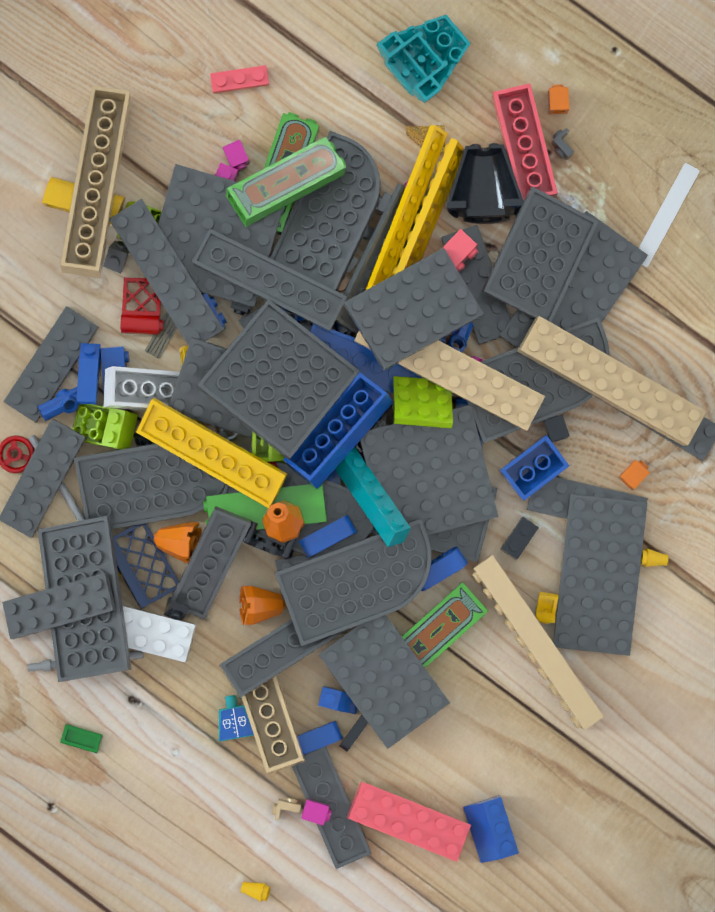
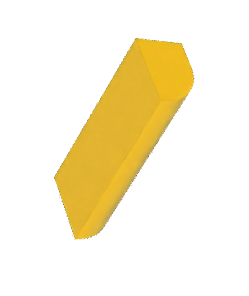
[42,177,126,224]

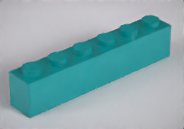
[335,447,411,547]

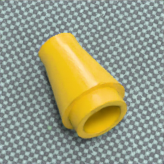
[641,548,668,567]
[241,881,271,902]

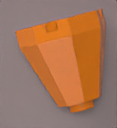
[262,500,305,543]
[153,522,202,563]
[239,586,286,625]

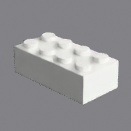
[104,366,179,411]
[123,606,197,663]

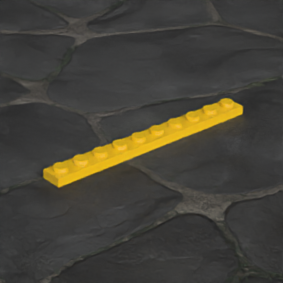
[365,125,448,291]

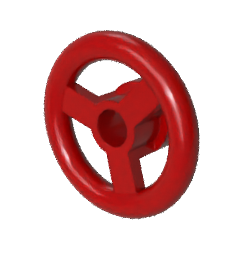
[0,435,35,474]

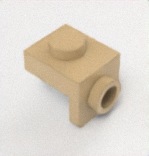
[272,797,302,820]

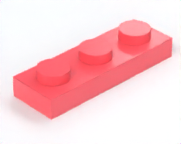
[210,65,269,94]

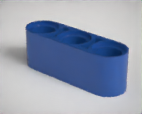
[299,515,357,558]
[421,546,468,591]
[297,721,343,755]

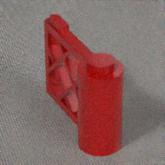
[120,277,164,335]

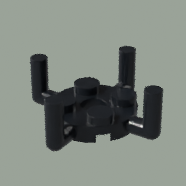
[243,521,297,559]

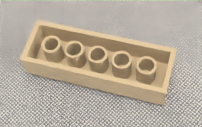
[242,675,306,774]

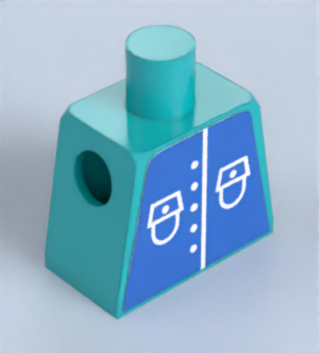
[219,695,254,742]

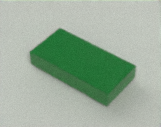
[60,724,103,753]

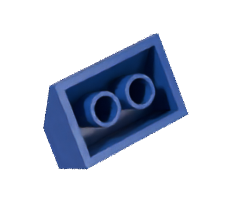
[498,435,570,501]
[463,795,519,863]

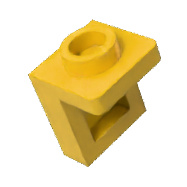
[535,592,558,624]

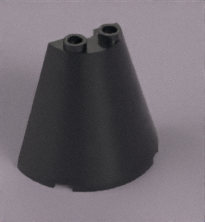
[447,143,524,224]

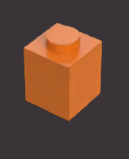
[548,84,569,114]
[618,460,650,490]

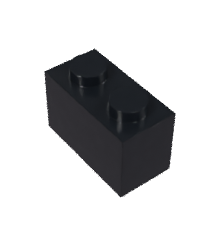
[500,517,539,560]

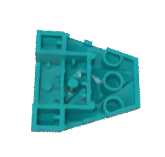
[376,15,471,103]

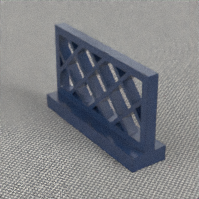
[113,523,179,610]

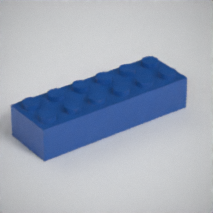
[283,372,393,489]

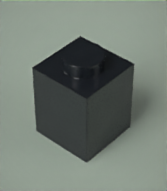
[543,414,570,443]

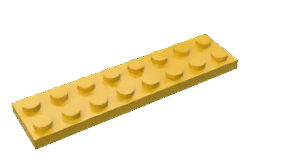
[392,138,464,276]
[136,398,287,508]

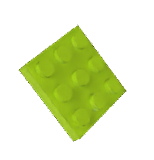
[393,376,453,428]

